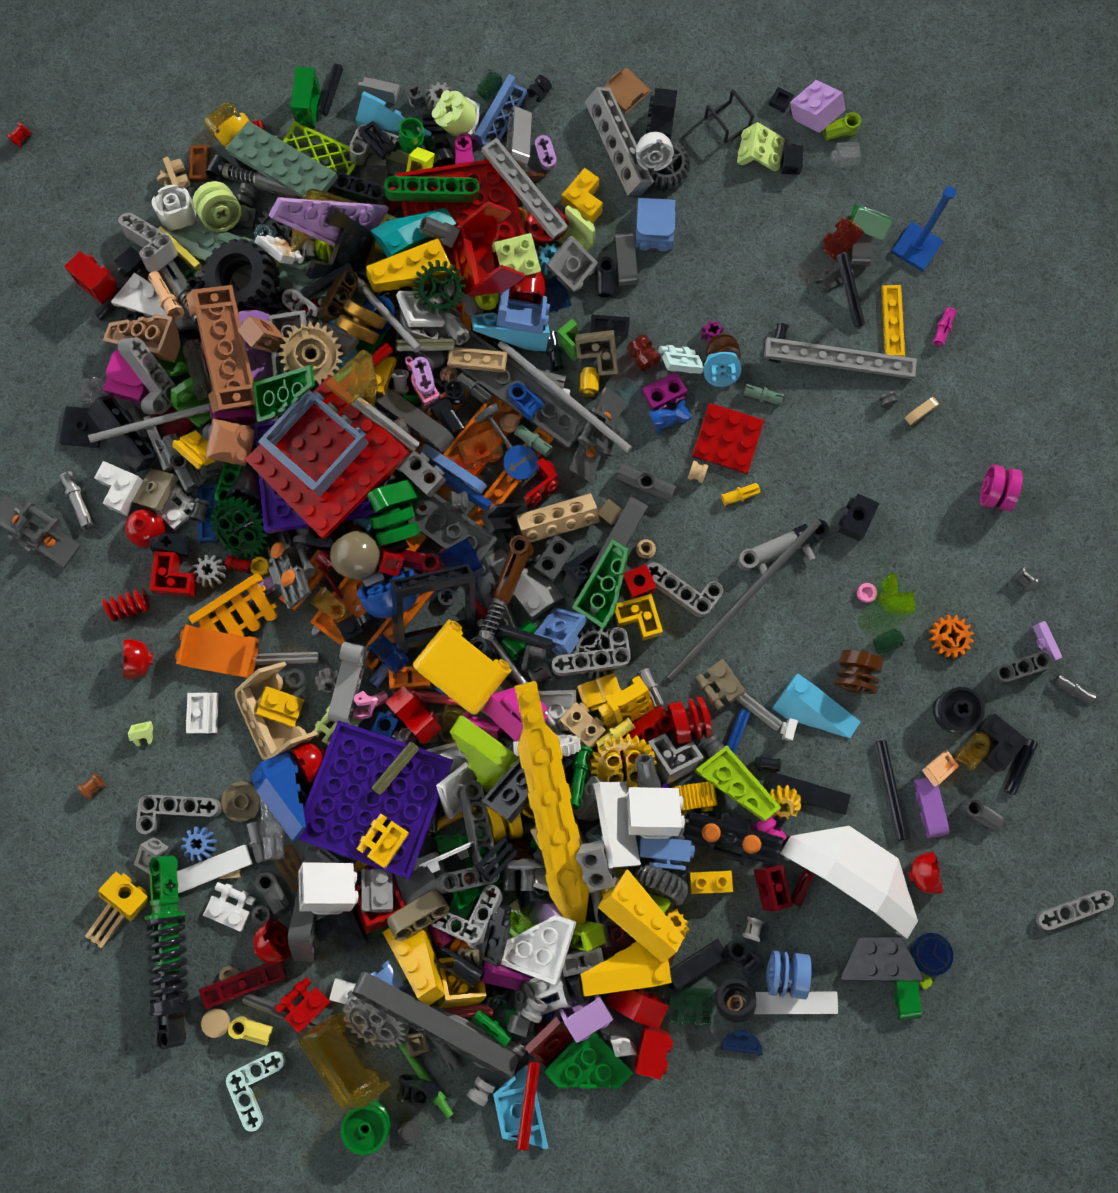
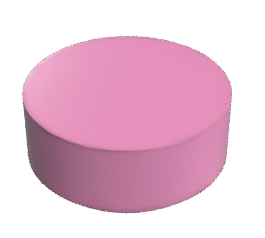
[857,583,877,603]

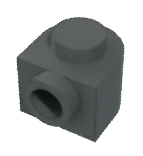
[506,1010,535,1037]

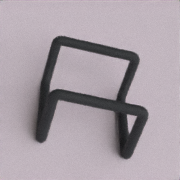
[704,89,754,144]

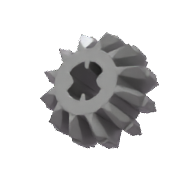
[424,82,453,111]
[192,555,227,588]

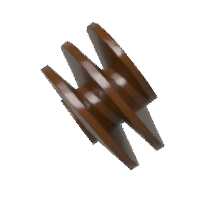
[705,334,741,367]

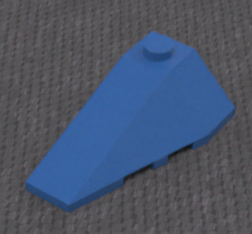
[251,751,306,841]

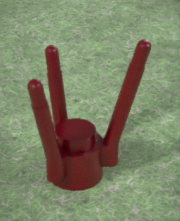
[316,550,346,599]

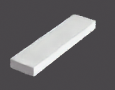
[171,845,253,894]
[754,991,838,1014]

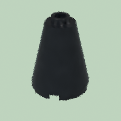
[226,462,262,510]

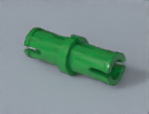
[471,1010,513,1048]

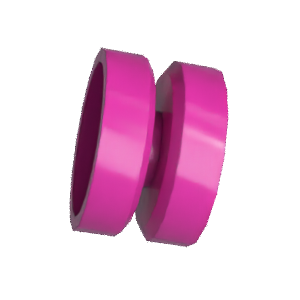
[980,464,1023,512]

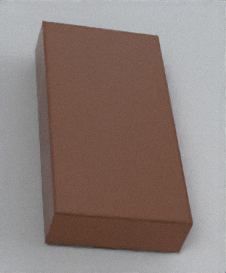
[189,145,209,182]

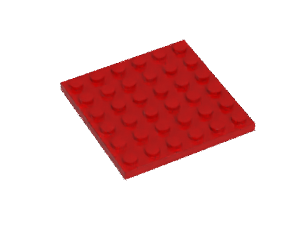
[395,159,525,277]
[245,376,410,540]

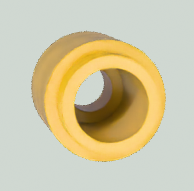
[579,367,599,397]

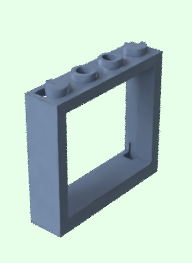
[258,390,369,496]

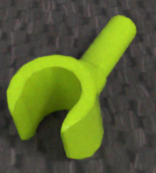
[915,959,933,990]

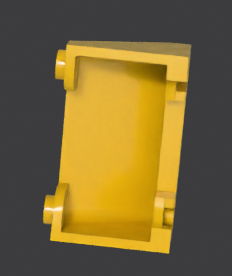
[413,619,512,715]

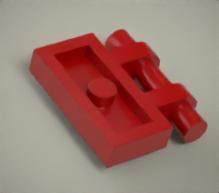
[275,977,331,1034]

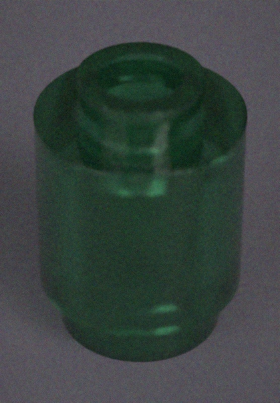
[477,72,503,101]
[873,628,905,654]

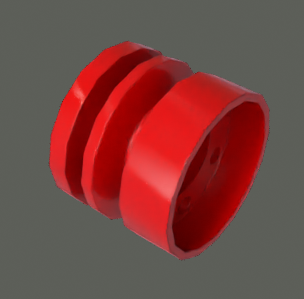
[667,696,712,745]

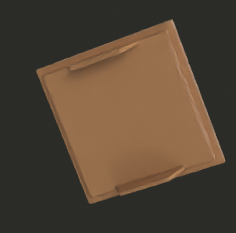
[603,67,652,114]

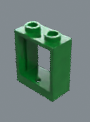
[290,66,321,128]

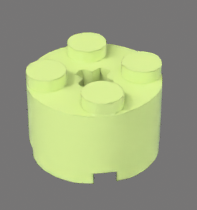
[432,90,477,137]

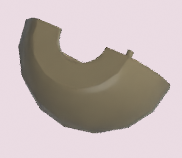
[330,531,382,581]

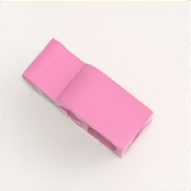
[405,356,441,409]

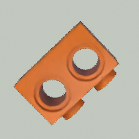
[389,666,433,691]

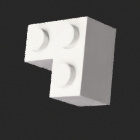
[94,461,143,516]

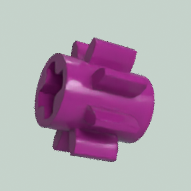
[701,320,724,344]

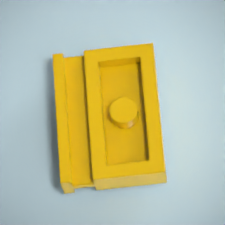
[172,430,217,469]
[255,686,304,728]

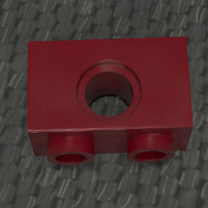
[753,865,793,911]

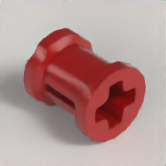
[6,122,32,148]

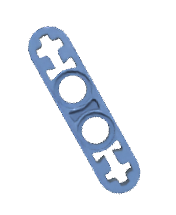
[419,444,486,494]

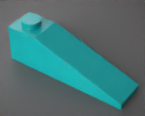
[370,208,456,258]

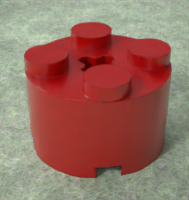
[508,271,546,304]

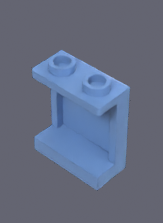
[496,289,550,334]

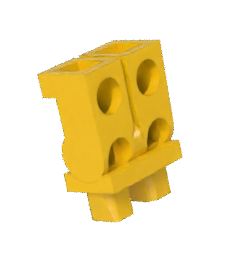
[597,676,654,730]

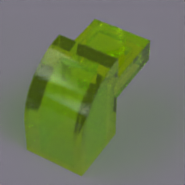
[878,573,916,615]

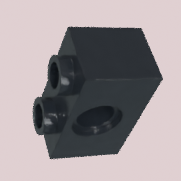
[838,493,880,542]

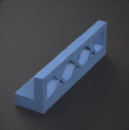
[475,74,528,146]

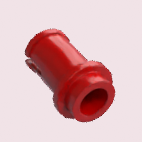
[225,555,251,573]
[475,598,488,621]

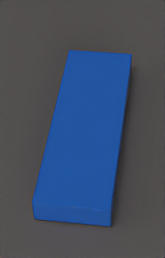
[198,484,220,543]

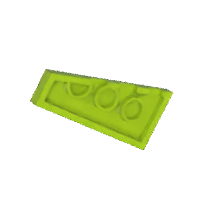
[695,745,781,822]

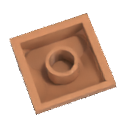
[205,419,254,466]

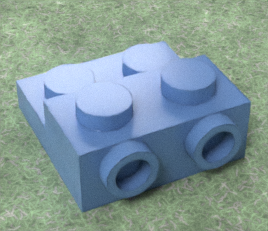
[534,607,588,656]

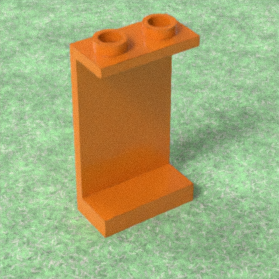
[175,624,261,678]

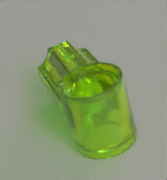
[509,910,536,934]

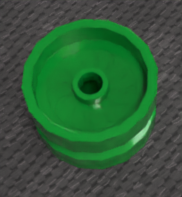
[370,506,420,545]
[340,1099,391,1155]

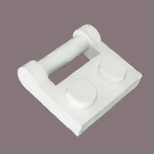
[525,972,572,1016]

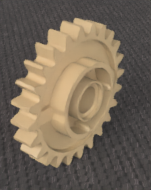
[279,321,344,385]

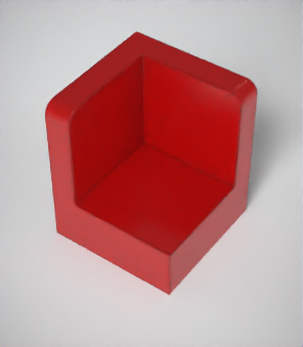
[378,546,404,577]

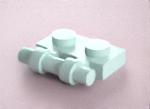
[658,345,704,374]

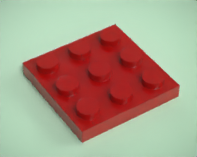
[692,403,764,474]

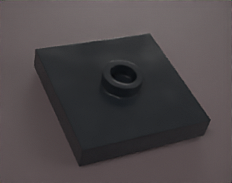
[59,406,102,448]

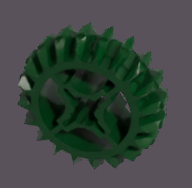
[412,260,466,315]

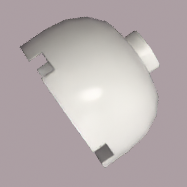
[636,132,674,171]

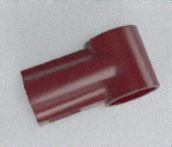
[401,549,442,573]

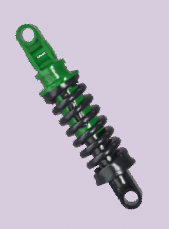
[145,855,191,1050]

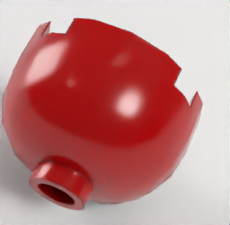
[124,509,166,548]
[123,639,153,679]
[290,743,325,785]
[908,851,943,894]
[253,920,292,964]

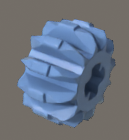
[181,827,217,862]

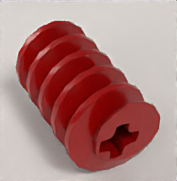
[102,588,149,622]

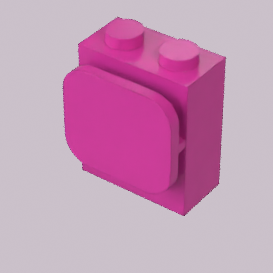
[103,349,155,404]
[483,687,549,742]

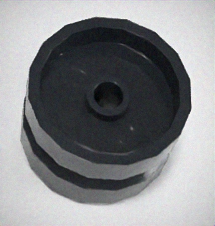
[933,687,985,734]

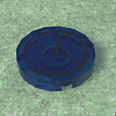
[911,933,953,976]

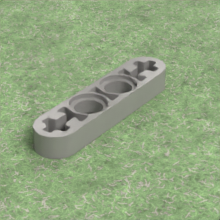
[1036,890,1114,930]

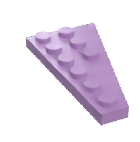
[269,197,389,246]

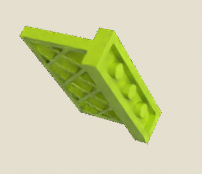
[283,121,361,187]

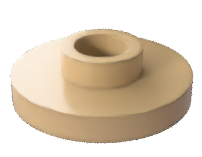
[201,1008,230,1038]

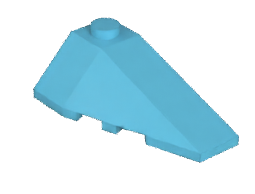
[772,673,861,738]

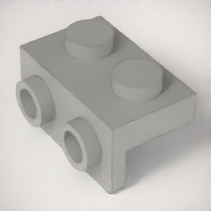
[572,776,600,822]

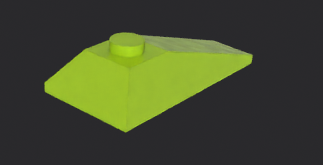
[450,715,519,794]

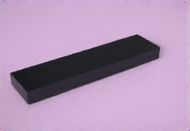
[767,772,851,815]

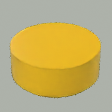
[250,557,269,577]

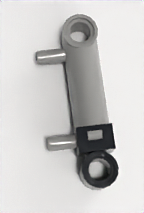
[737,519,829,575]

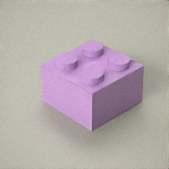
[790,80,846,133]
[559,994,613,1043]

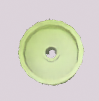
[192,181,241,232]

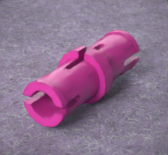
[932,307,957,347]

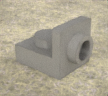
[134,838,169,875]

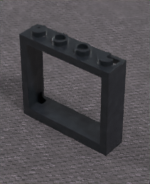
[390,564,476,651]

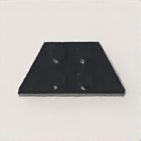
[841,937,924,982]

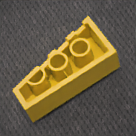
[366,238,454,292]
[598,869,684,963]
[383,926,445,1006]

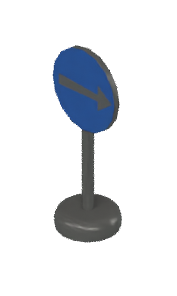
[474,403,538,480]

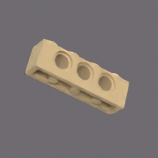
[516,493,600,543]

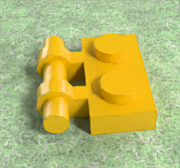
[356,813,410,869]

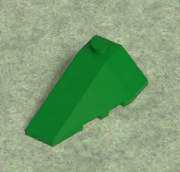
[253,365,315,422]
[572,539,630,629]

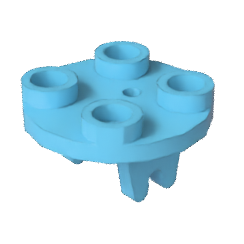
[703,352,742,387]

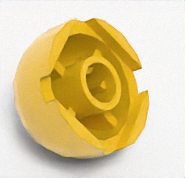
[214,113,250,147]

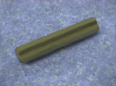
[396,339,455,351]
[372,742,419,795]

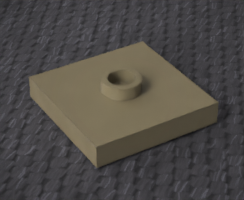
[132,468,178,512]

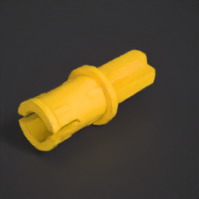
[721,483,760,506]

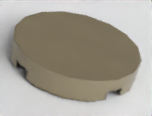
[221,781,262,822]

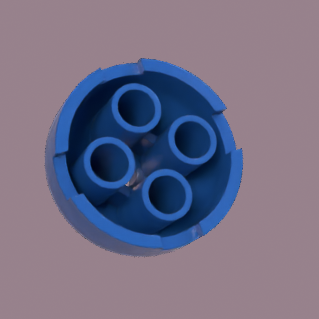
[357,568,419,618]

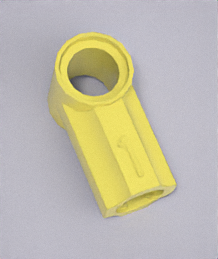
[228,1016,273,1046]

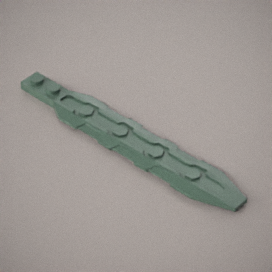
[166,222,368,307]

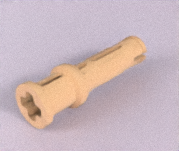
[148,271,184,320]

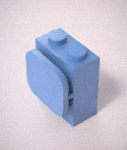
[635,198,675,251]
[638,836,695,870]

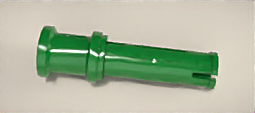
[570,745,593,809]

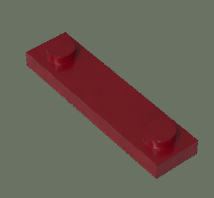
[198,962,287,1010]

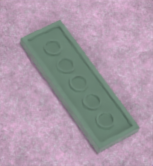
[225,121,338,200]

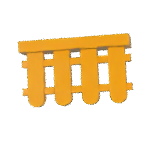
[188,573,278,637]

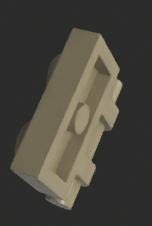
[696,659,747,710]

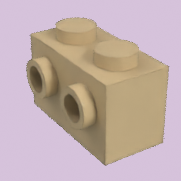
[558,702,606,747]

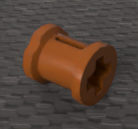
[78,773,106,800]

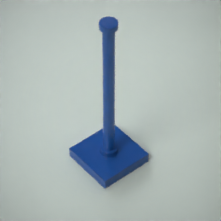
[891,186,956,272]

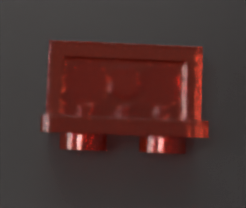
[821,215,864,262]

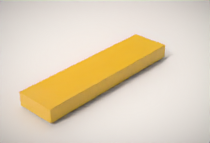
[881,285,905,357]

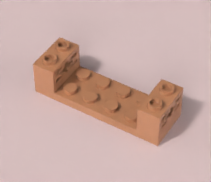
[186,285,255,414]

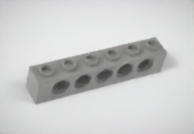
[585,87,654,196]

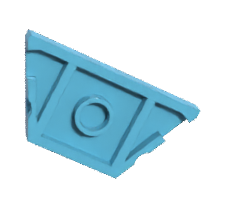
[493,1064,548,1149]

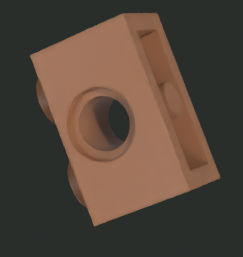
[237,316,284,353]

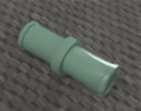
[743,384,784,406]
[514,425,553,457]

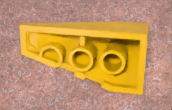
[580,941,672,996]

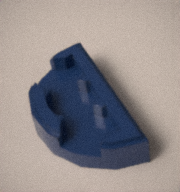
[720,1030,763,1055]

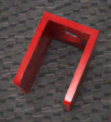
[622,564,657,600]

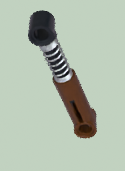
[470,535,534,658]

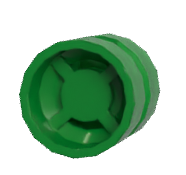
[399,117,424,154]

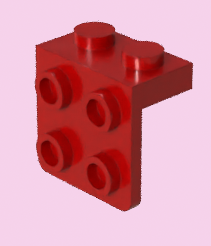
[524,457,558,508]

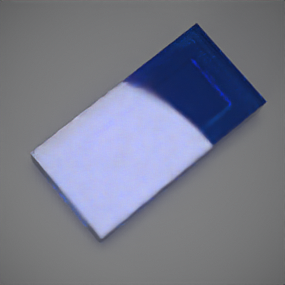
[368,634,410,675]

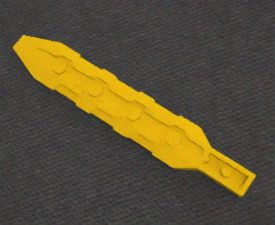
[514,681,590,926]

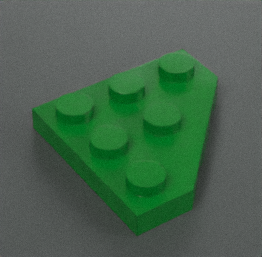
[544,1032,633,1089]

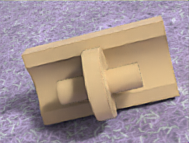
[157,157,191,189]

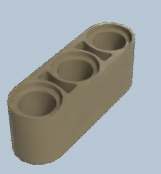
[387,890,449,941]

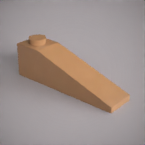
[103,314,181,362]

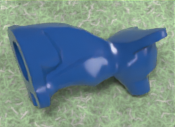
[649,400,692,433]

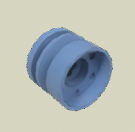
[766,950,811,1000]

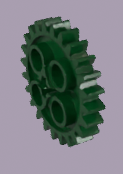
[209,496,271,558]

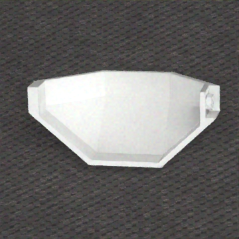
[780,826,918,939]

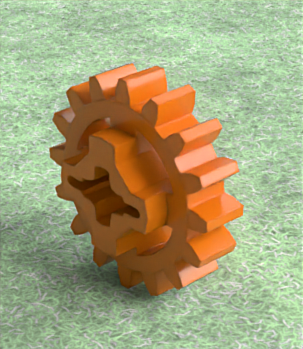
[929,615,974,658]

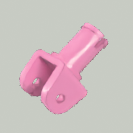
[353,691,389,720]

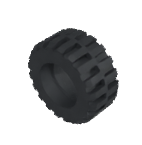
[201,238,280,312]

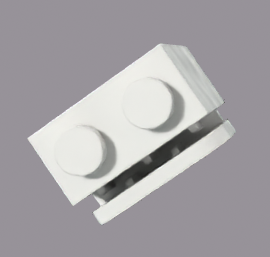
[626,787,685,839]
[298,863,358,915]

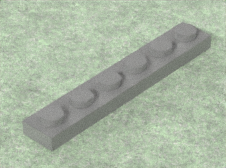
[481,138,568,240]

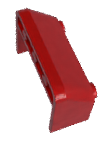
[453,201,525,296]

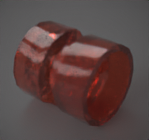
[626,335,661,371]

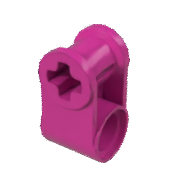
[455,135,474,164]

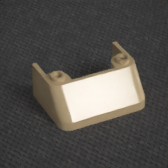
[235,661,318,761]

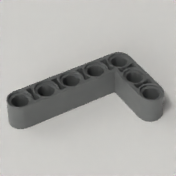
[436,781,499,893]
[288,847,325,963]

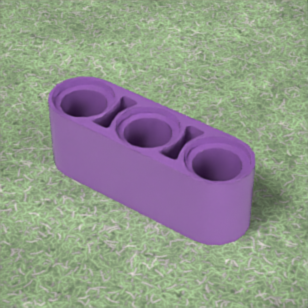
[913,777,949,839]

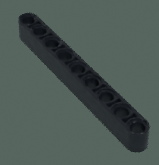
[234,157,389,206]

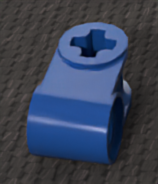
[509,383,545,421]

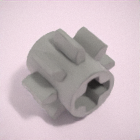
[315,668,338,693]
[391,728,417,744]

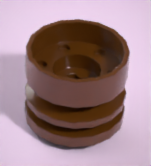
[835,650,884,694]

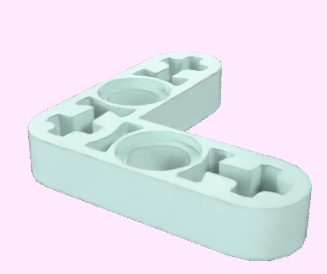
[226,1051,286,1132]

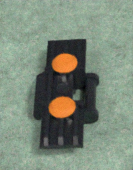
[683,810,784,866]

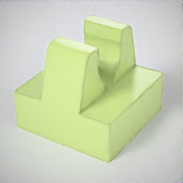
[128,721,153,747]

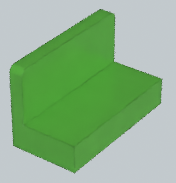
[558,319,578,362]

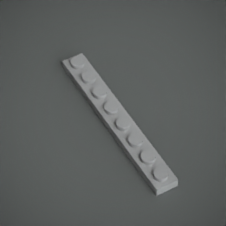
[764,337,917,379]

